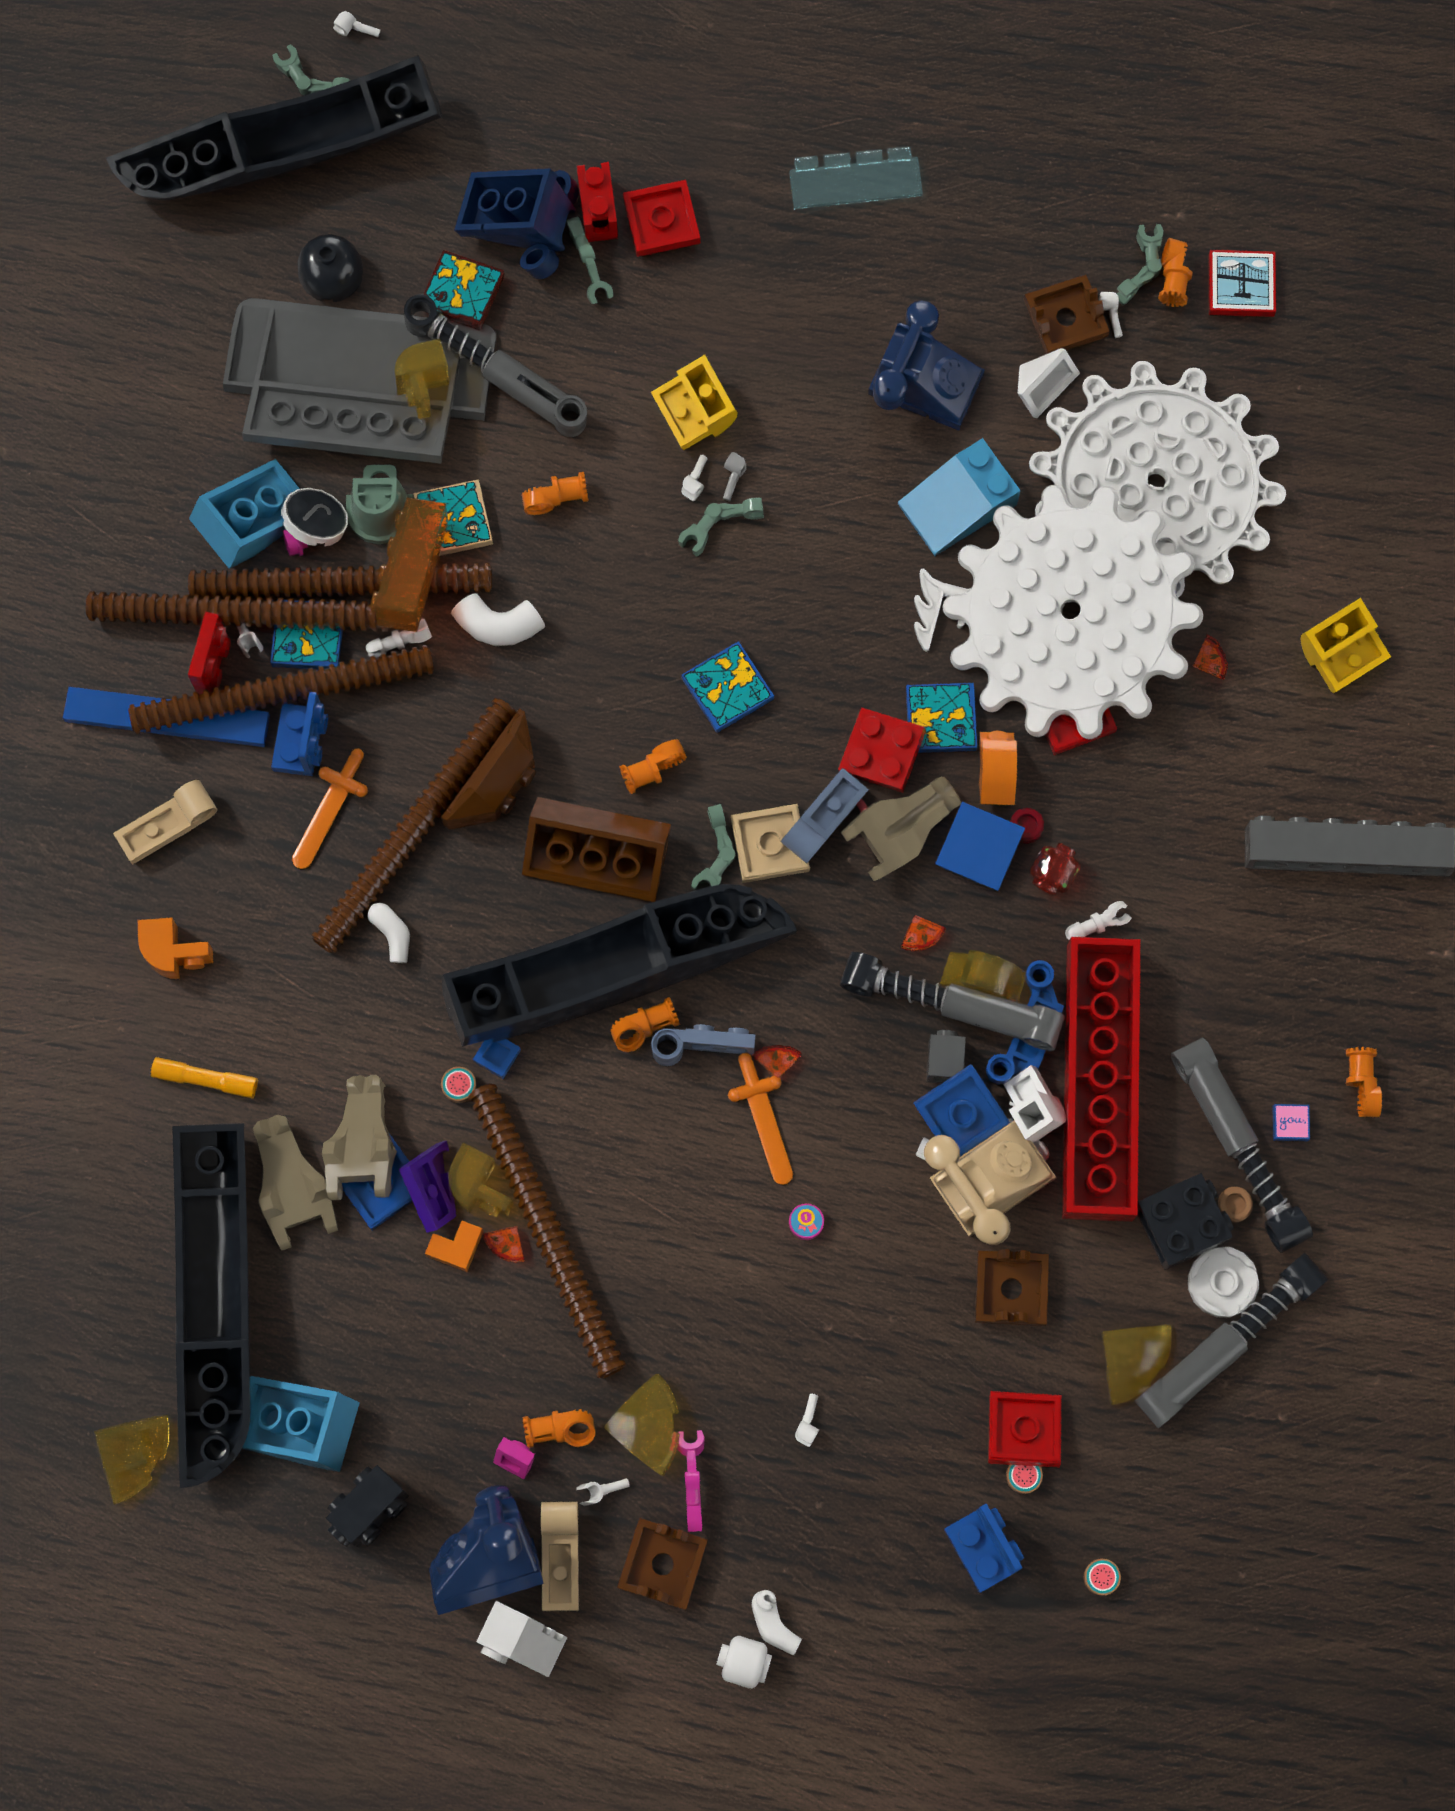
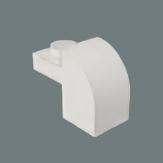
[1003,1065,1066,1142]

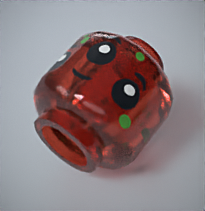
[1030,843,1081,896]

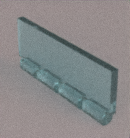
[789,146,922,209]

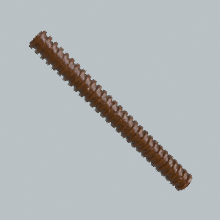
[188,563,492,599]
[86,591,391,632]
[128,645,434,735]
[311,698,516,953]
[468,1084,626,1379]

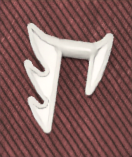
[914,569,971,652]

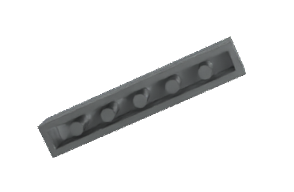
[1245,816,1455,876]

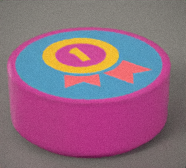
[789,1204,824,1240]

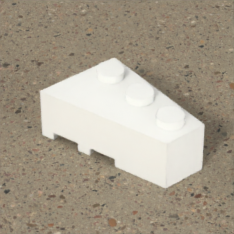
[476,1601,567,1677]

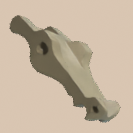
[841,776,961,881]
[322,1074,397,1200]
[253,1115,338,1251]

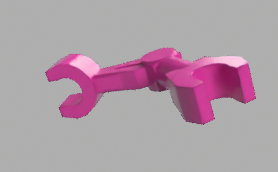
[677,1430,705,1532]

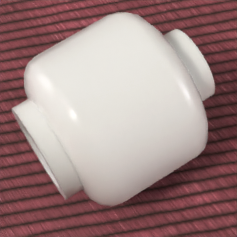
[716,1636,772,1689]

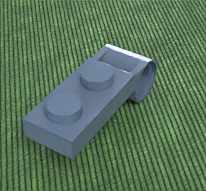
[780,768,869,864]
[651,1024,755,1066]

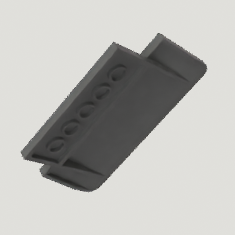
[223,298,496,464]

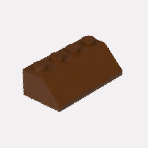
[522,797,671,902]

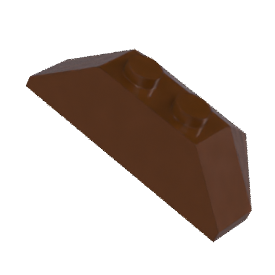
[441,708,536,830]

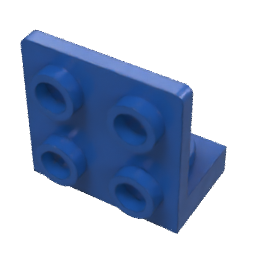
[271,692,328,776]
[944,1504,1024,1593]

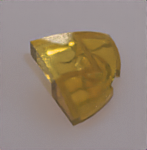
[1102,1325,1171,1405]
[604,1374,680,1476]
[94,1415,169,1504]

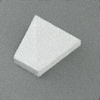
[1018,348,1080,418]

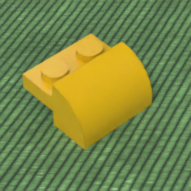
[651,355,737,450]
[1301,598,1391,693]

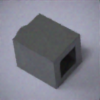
[926,1030,966,1083]

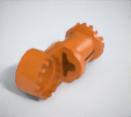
[1158,238,1193,307]
[522,472,588,515]
[619,739,687,794]
[611,997,680,1052]
[1346,1047,1382,1117]
[522,1409,595,1448]

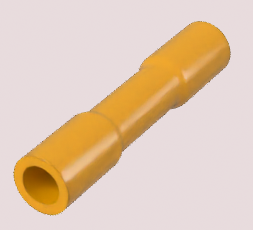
[151,1057,258,1098]

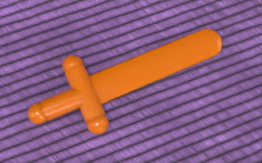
[292,749,368,869]
[728,1053,793,1185]

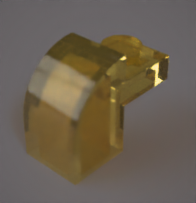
[395,339,449,419]
[940,950,1026,1002]
[449,1143,514,1217]

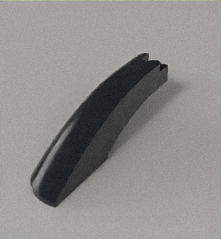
[106,55,442,200]
[442,884,797,1047]
[172,1123,251,1488]

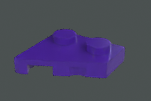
[399,1140,456,1233]

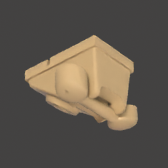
[924,1120,1057,1245]

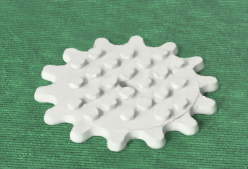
[1029,361,1286,597]
[943,485,1203,739]

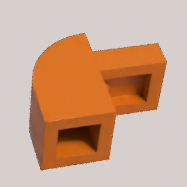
[979,730,1017,805]
[137,918,213,979]

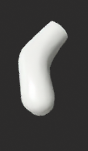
[367,903,410,963]
[752,1590,802,1656]

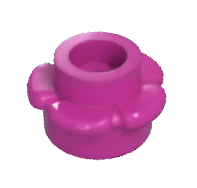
[282,529,308,556]

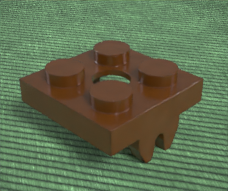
[1024,274,1110,354]
[975,1249,1049,1326]
[617,1518,708,1610]

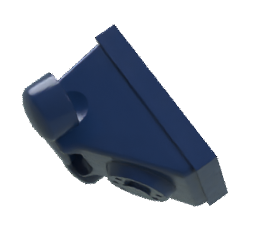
[454,168,579,279]
[868,300,985,430]
[429,1485,544,1615]

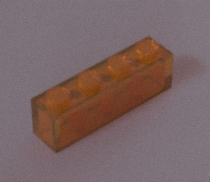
[371,497,448,632]

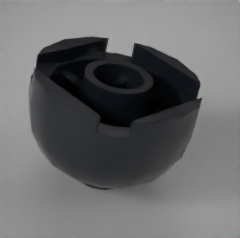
[297,234,363,302]

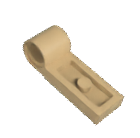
[113,780,217,865]
[541,1502,579,1611]

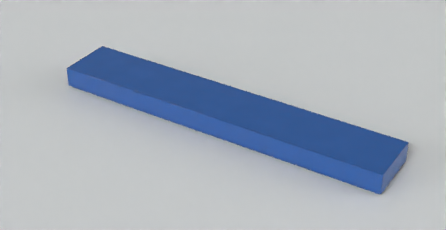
[63,687,270,747]

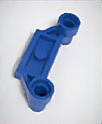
[986,960,1064,1085]

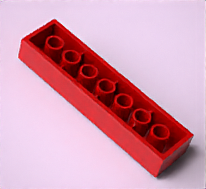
[1062,937,1141,1222]

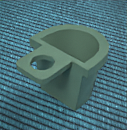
[346,465,413,544]

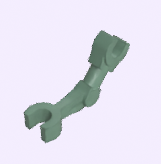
[272,44,350,95]
[566,216,613,304]
[1117,224,1164,306]
[678,498,764,557]
[691,804,735,891]

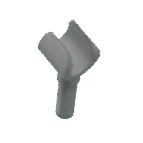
[723,452,746,501]

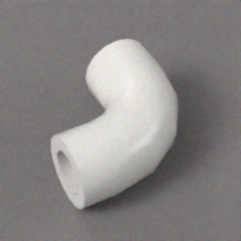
[451,593,545,646]

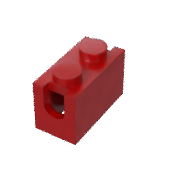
[577,162,618,242]

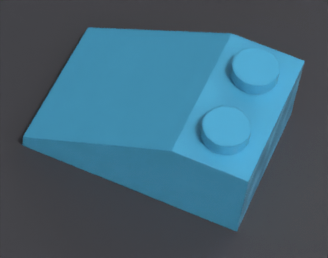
[898,438,1020,556]
[189,459,300,569]
[242,1376,360,1472]

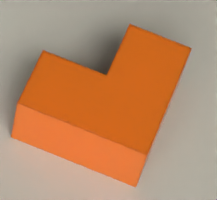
[425,1221,484,1272]

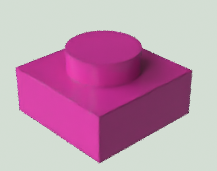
[493,1437,535,1479]

